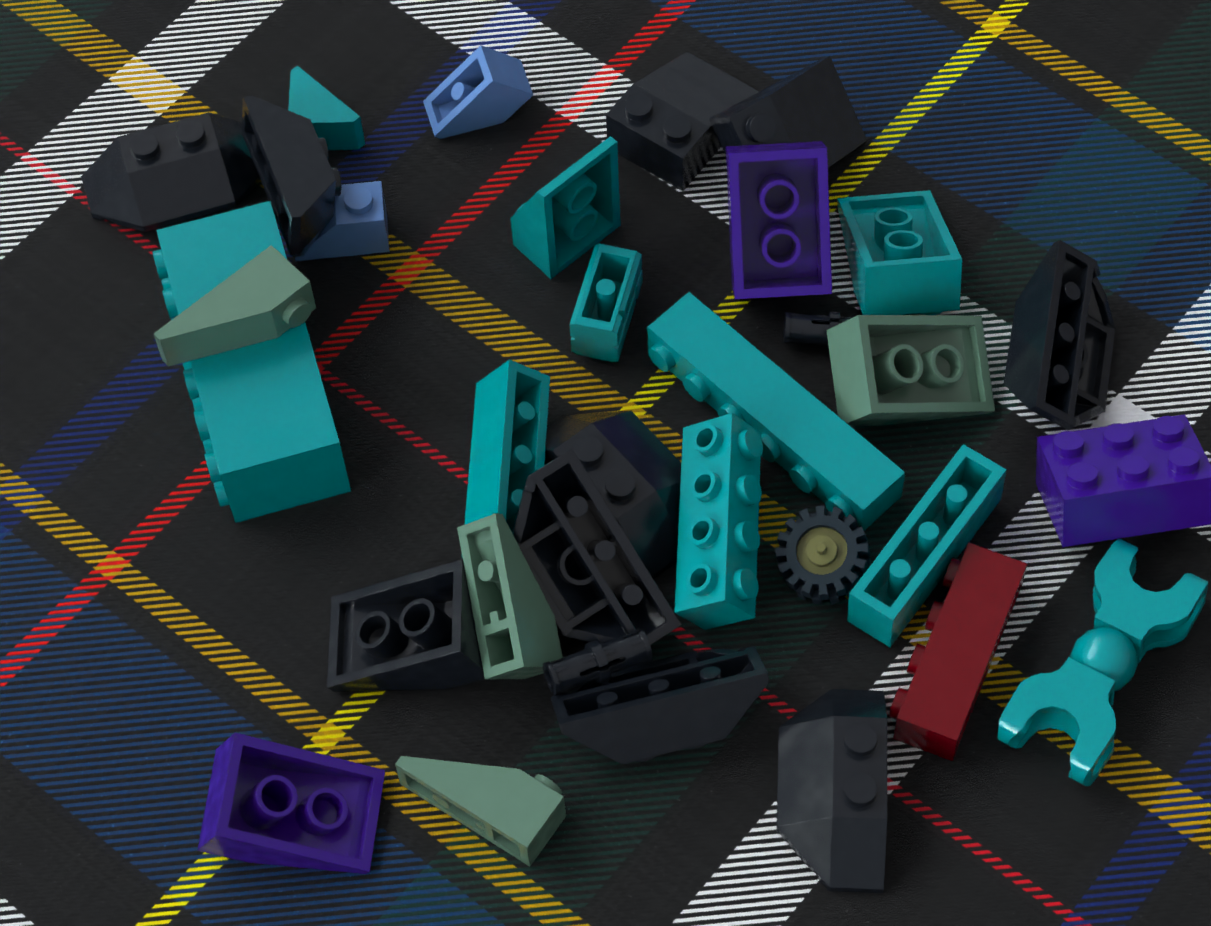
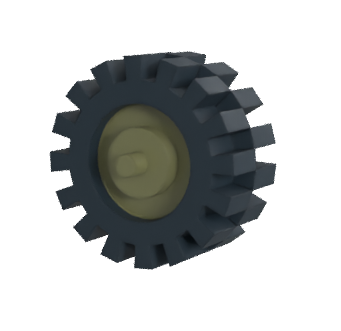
[776,505,871,605]

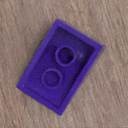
[197,732,385,874]

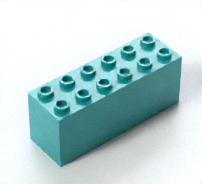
[152,201,351,523]

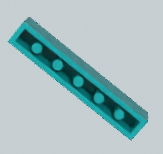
[647,292,905,530]

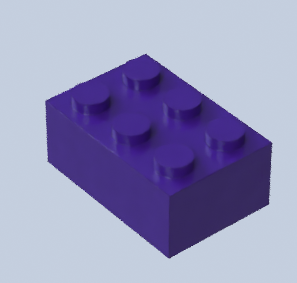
[726,141,832,299]
[1036,414,1211,547]

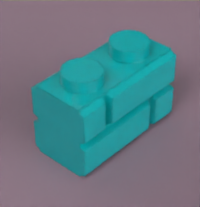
[569,243,643,362]

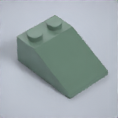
[826,315,995,426]

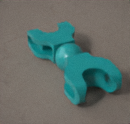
[997,539,1208,786]

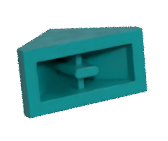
[288,65,365,150]

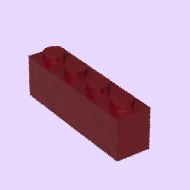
[888,543,1027,761]

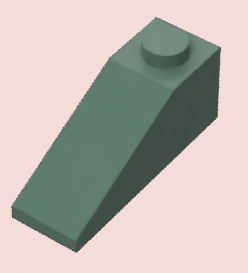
[153,245,316,367]
[457,513,563,679]
[395,756,566,867]

